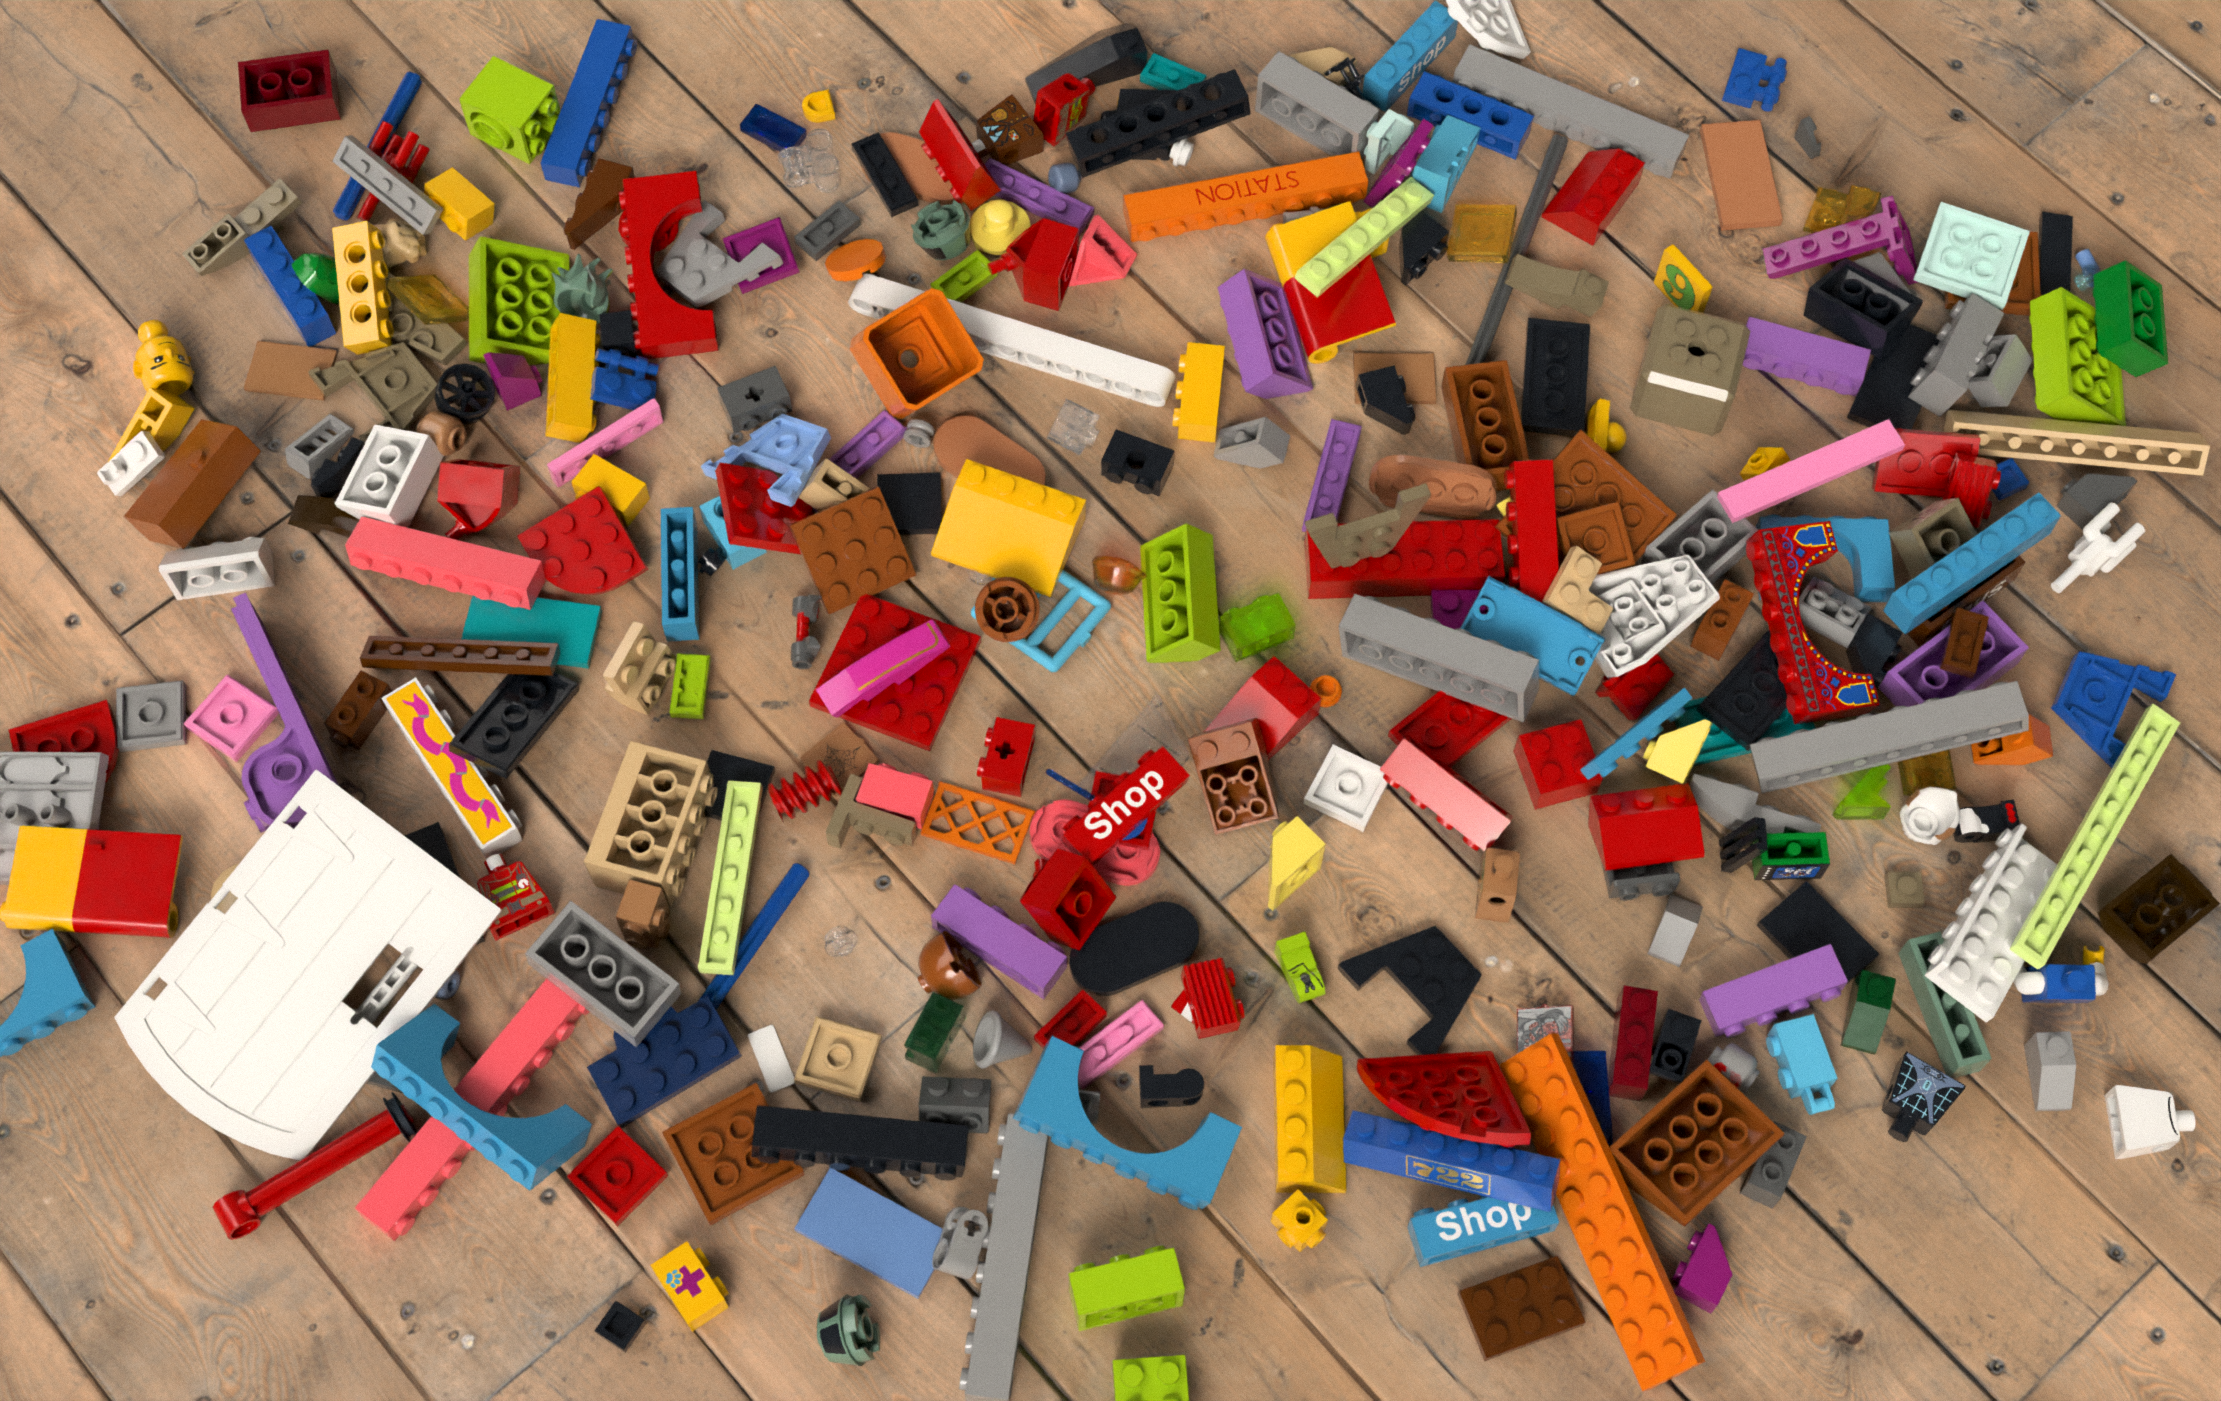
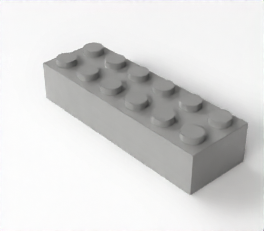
[1339,594,1539,723]

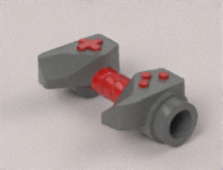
[791,594,822,669]

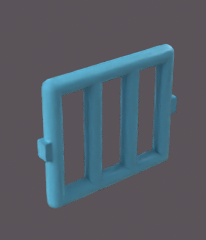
[971,569,1111,672]

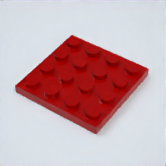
[809,594,981,752]

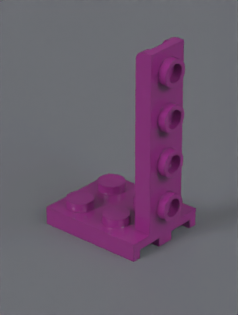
[1763,195,1918,285]

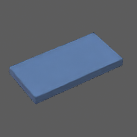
[794,1168,943,1299]

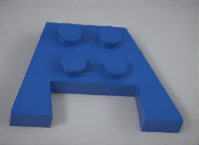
[2051,651,2176,768]

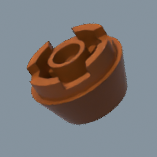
[975,577,1040,642]

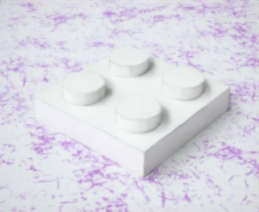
[1303,745,1388,832]

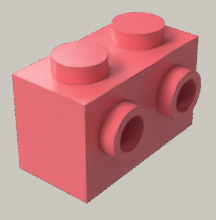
[856,763,934,829]

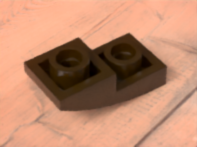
[288,495,359,538]

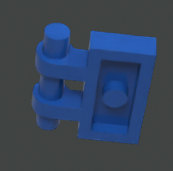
[1722,48,1787,112]
[590,348,659,410]

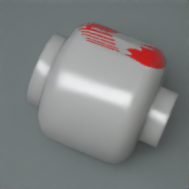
[1708,1043,1760,1094]

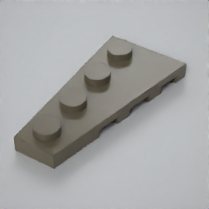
[338,272,468,365]

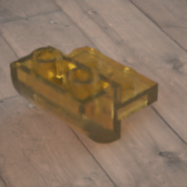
[1802,185,1881,234]

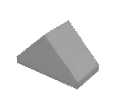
[1647,894,1703,967]

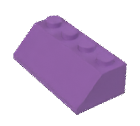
[1217,269,1313,399]

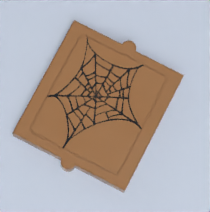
[800,722,879,797]

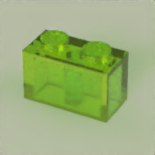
[1219,593,1296,663]

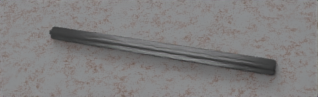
[1465,134,1568,365]

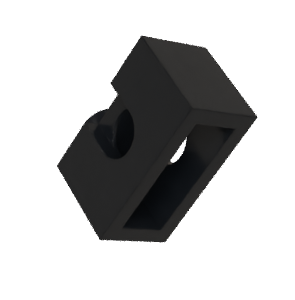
[1101,429,1175,497]

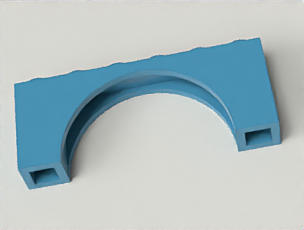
[0,929,95,1057]
[371,1003,592,1191]
[1013,1036,1242,1210]

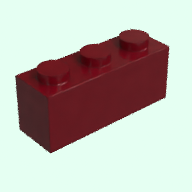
[1606,985,1658,1101]

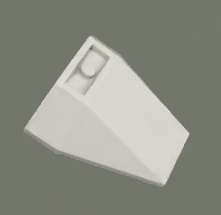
[1588,554,1720,678]

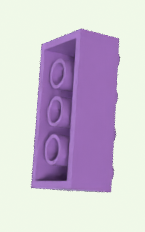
[1879,601,2029,707]

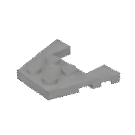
[656,200,783,309]

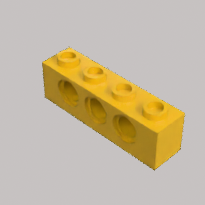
[332,221,394,355]

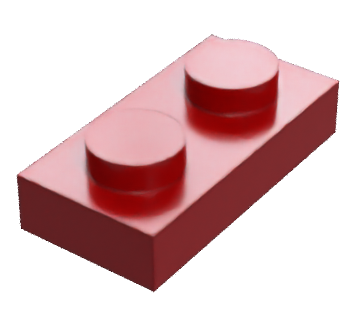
[1034,989,1107,1049]

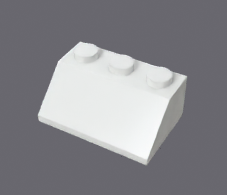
[335,425,444,528]
[159,537,275,600]

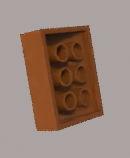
[1610,1060,1785,1227]

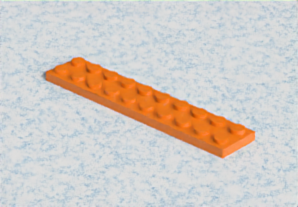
[1500,1033,1706,1391]

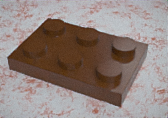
[1457,1256,1586,1361]

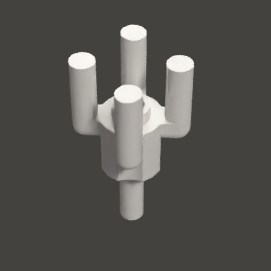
[2051,502,2145,593]

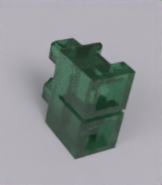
[904,992,966,1074]

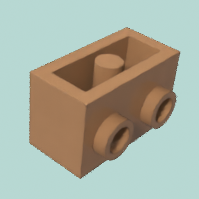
[615,879,671,949]

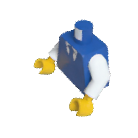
[2013,946,2109,1003]

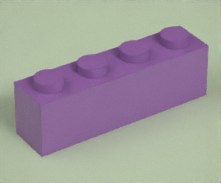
[1743,317,1871,396]
[931,884,1067,1000]
[1699,944,1848,1038]

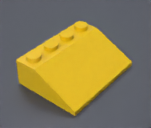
[931,459,1086,597]

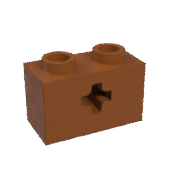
[1690,579,1754,661]

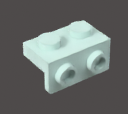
[1364,109,1414,174]

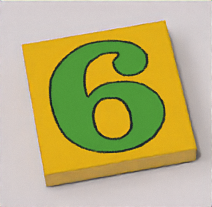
[1654,244,1713,313]

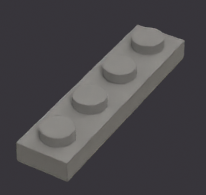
[333,135,443,235]

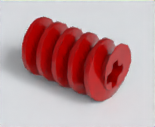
[768,760,843,823]

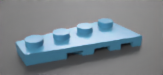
[1580,688,1693,780]

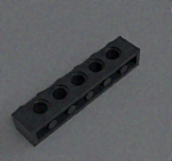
[1066,69,1251,178]

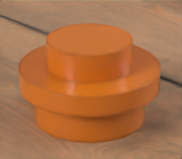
[1310,675,1342,707]

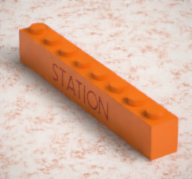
[1123,152,1368,242]

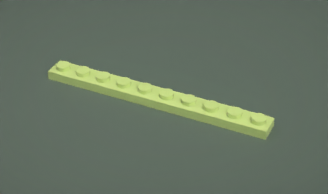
[2010,704,2180,970]

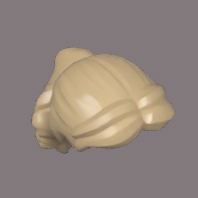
[359,218,427,271]

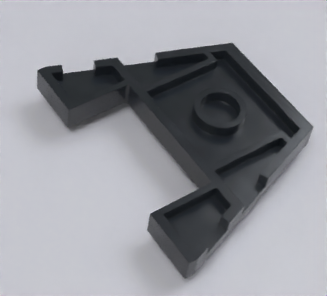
[1337,926,1482,1055]

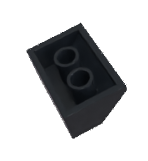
[1803,258,1923,359]

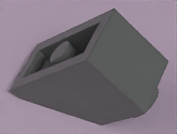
[2057,473,2137,530]

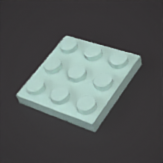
[1913,202,2030,310]

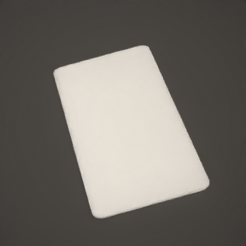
[748,1025,795,1093]

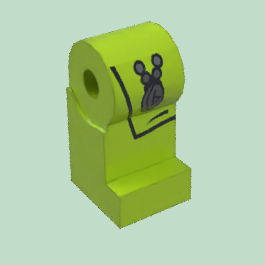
[1274,931,1325,1004]

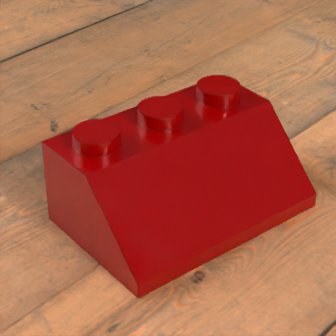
[919,99,1001,211]
[1541,148,1645,246]
[1588,783,1705,871]

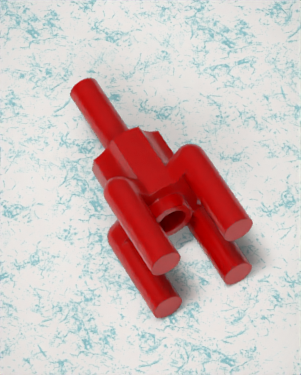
[357,121,430,222]

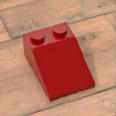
[1203,656,1321,761]

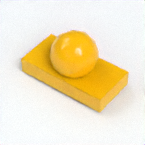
[1586,398,1627,453]

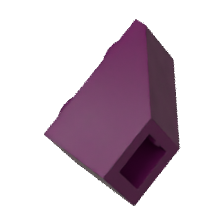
[1671,1223,1733,1314]

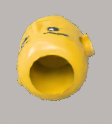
[133,320,194,396]

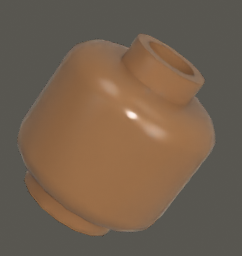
[417,411,467,456]

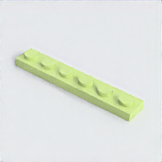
[1294,177,1434,298]
[698,781,763,975]

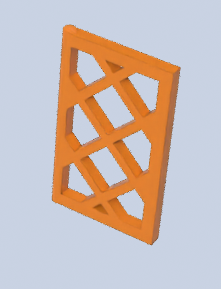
[920,781,1036,865]

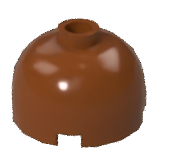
[917,931,982,1001]

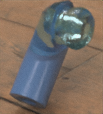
[2074,249,2100,291]

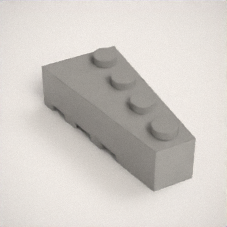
[1908,293,2004,417]

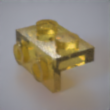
[1898,749,1956,796]

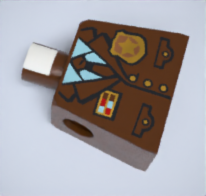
[971,94,1044,165]

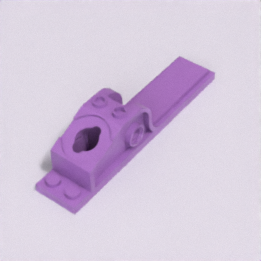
[231,592,339,833]

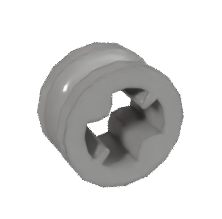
[903,419,935,448]

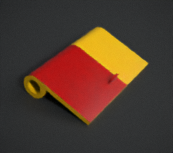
[1265,201,1396,364]
[0,826,183,938]

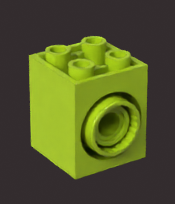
[459,56,561,164]

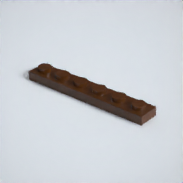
[360,636,561,676]

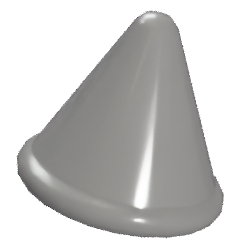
[973,1010,1032,1069]

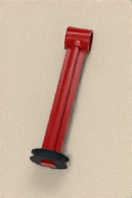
[212,1092,418,1240]

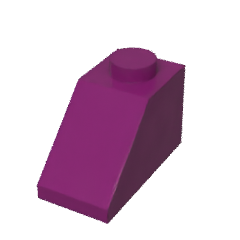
[483,352,542,411]

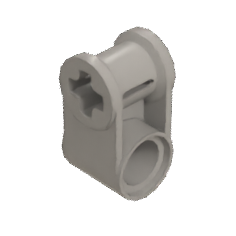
[932,1207,988,1280]

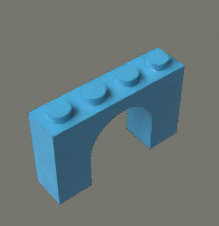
[1756,514,1895,602]

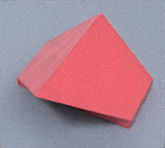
[1069,215,1137,287]

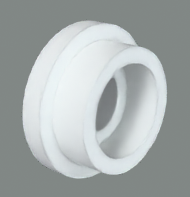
[1169,138,1194,167]

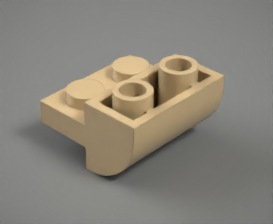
[602,621,676,715]

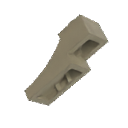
[1504,253,1609,317]

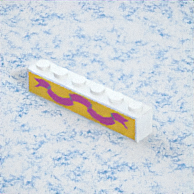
[381,677,522,859]

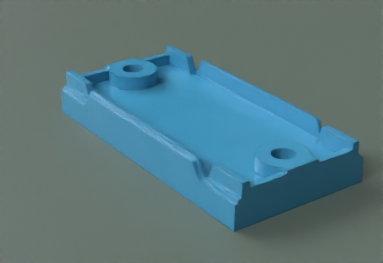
[1460,576,1605,696]

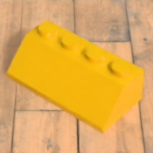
[1273,1045,1346,1193]

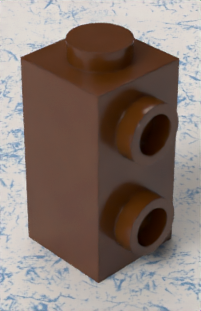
[324,670,392,751]

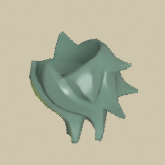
[552,254,613,325]

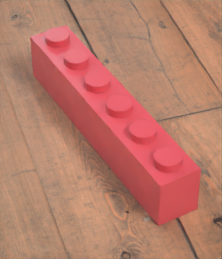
[345,517,546,610]

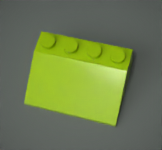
[469,236,570,365]
[2029,287,2126,426]

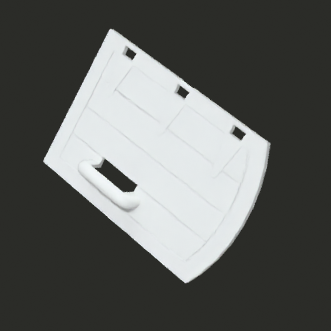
[114,769,503,1161]

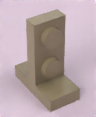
[826,774,917,849]

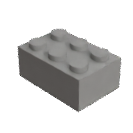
[1640,489,1758,584]

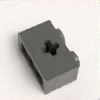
[717,366,792,433]
[1740,1121,1807,1209]

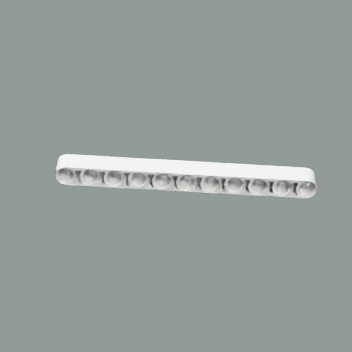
[848,274,1176,407]

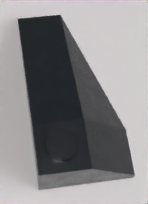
[1025,23,1147,104]

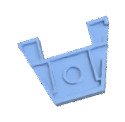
[701,414,831,507]

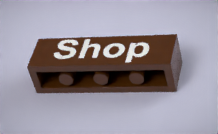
[1907,556,2026,647]

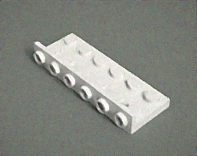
[1924,823,2057,1022]

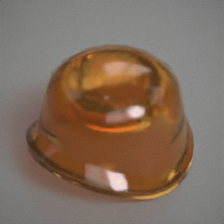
[1092,556,1147,595]

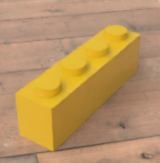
[545,313,600,443]

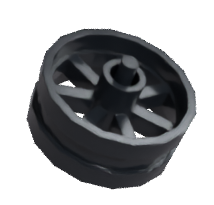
[434,363,495,425]

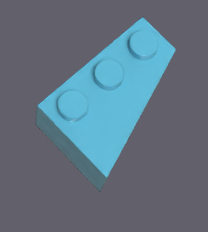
[1409,115,1480,213]

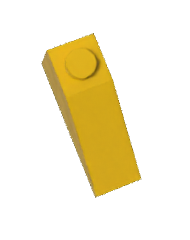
[107,388,195,463]

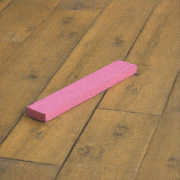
[1717,419,1905,523]

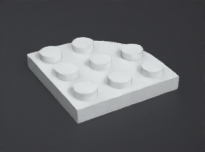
[1446,0,1531,59]

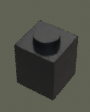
[599,310,637,358]

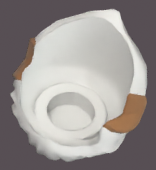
[1900,787,1960,845]

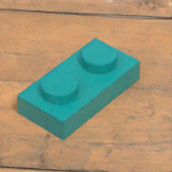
[1140,53,1207,91]

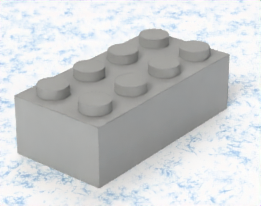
[1255,51,1379,159]
[525,901,681,1048]

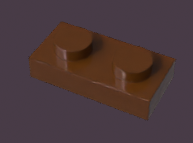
[1940,607,1989,679]

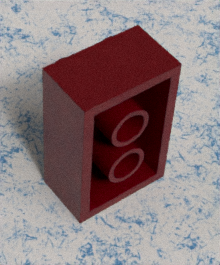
[238,49,341,132]

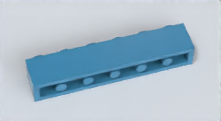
[1883,492,2061,634]

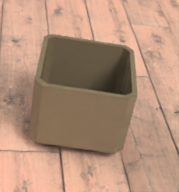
[1630,304,1750,436]

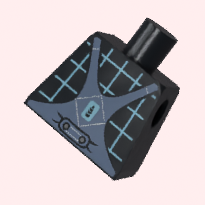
[1882,1051,1966,1142]

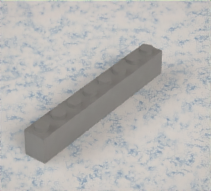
[1453,44,1689,179]
[1750,681,2029,793]
[959,1113,1049,1401]

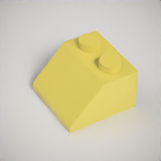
[1643,720,1713,783]
[1268,816,1326,911]

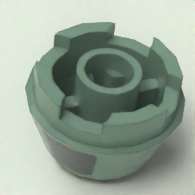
[911,200,971,261]
[817,1294,880,1366]

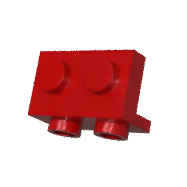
[1595,654,1674,720]

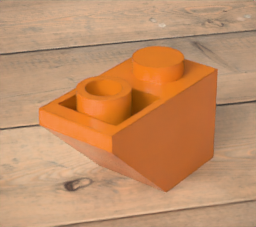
[1971,714,2053,765]

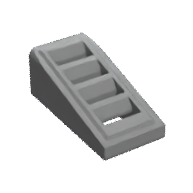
[285,414,354,479]

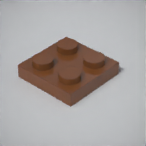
[1556,501,1635,574]

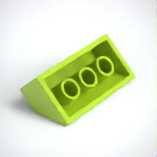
[1140,523,1221,663]

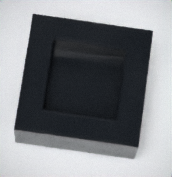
[594,1301,647,1353]

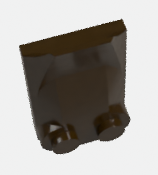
[2098,854,2220,964]

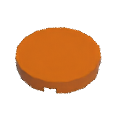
[825,239,886,282]

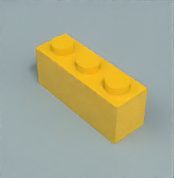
[1172,342,1225,442]

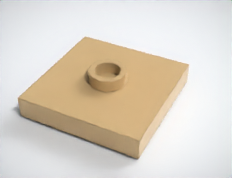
[794,1016,882,1102]

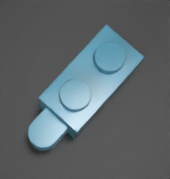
[1766,1014,1838,1115]

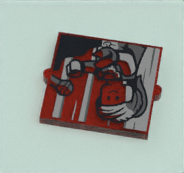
[1517,1004,1574,1065]

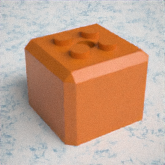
[850,288,984,419]

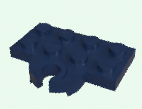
[587,996,742,1128]

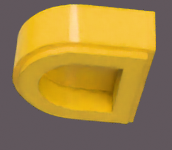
[802,89,835,123]

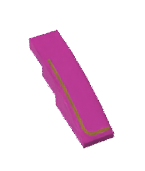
[816,620,951,718]

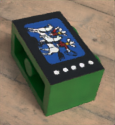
[1752,832,1830,880]

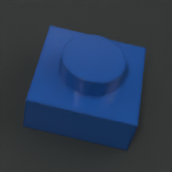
[1991,458,2029,501]

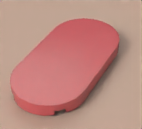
[1030,799,1160,886]

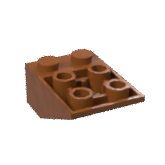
[1188,717,1280,835]

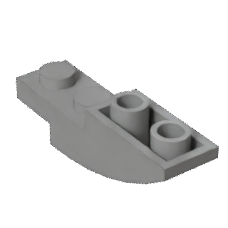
[1689,774,1821,834]

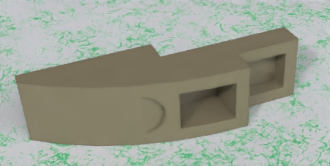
[182,178,302,276]

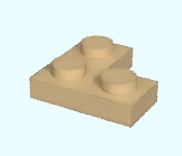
[1542,546,1613,635]

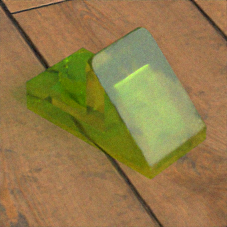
[1832,764,1891,820]

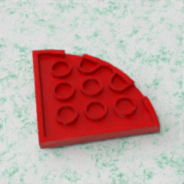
[1357,1051,1531,1147]

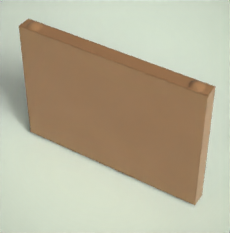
[244,341,338,401]
[1353,353,1436,405]

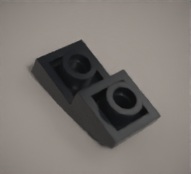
[311,437,365,498]

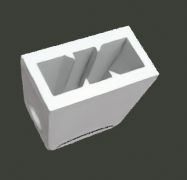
[2104,1085,2195,1159]

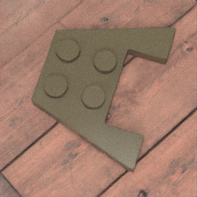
[308,342,437,444]
[1305,483,1431,569]

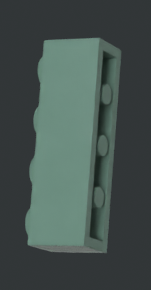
[1898,931,1992,1078]

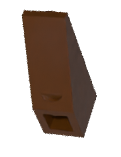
[564,158,635,250]

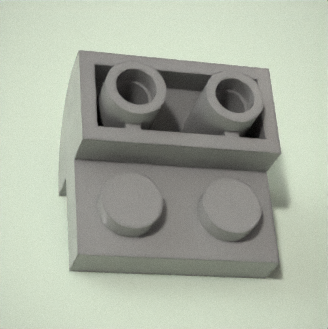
[1799,577,1871,648]

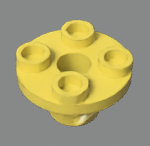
[970,199,1030,255]

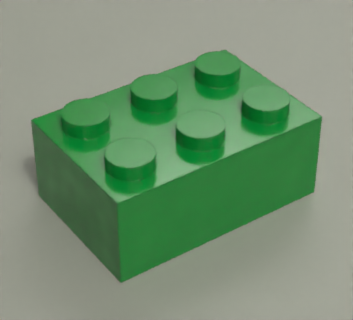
[2092,260,2168,377]

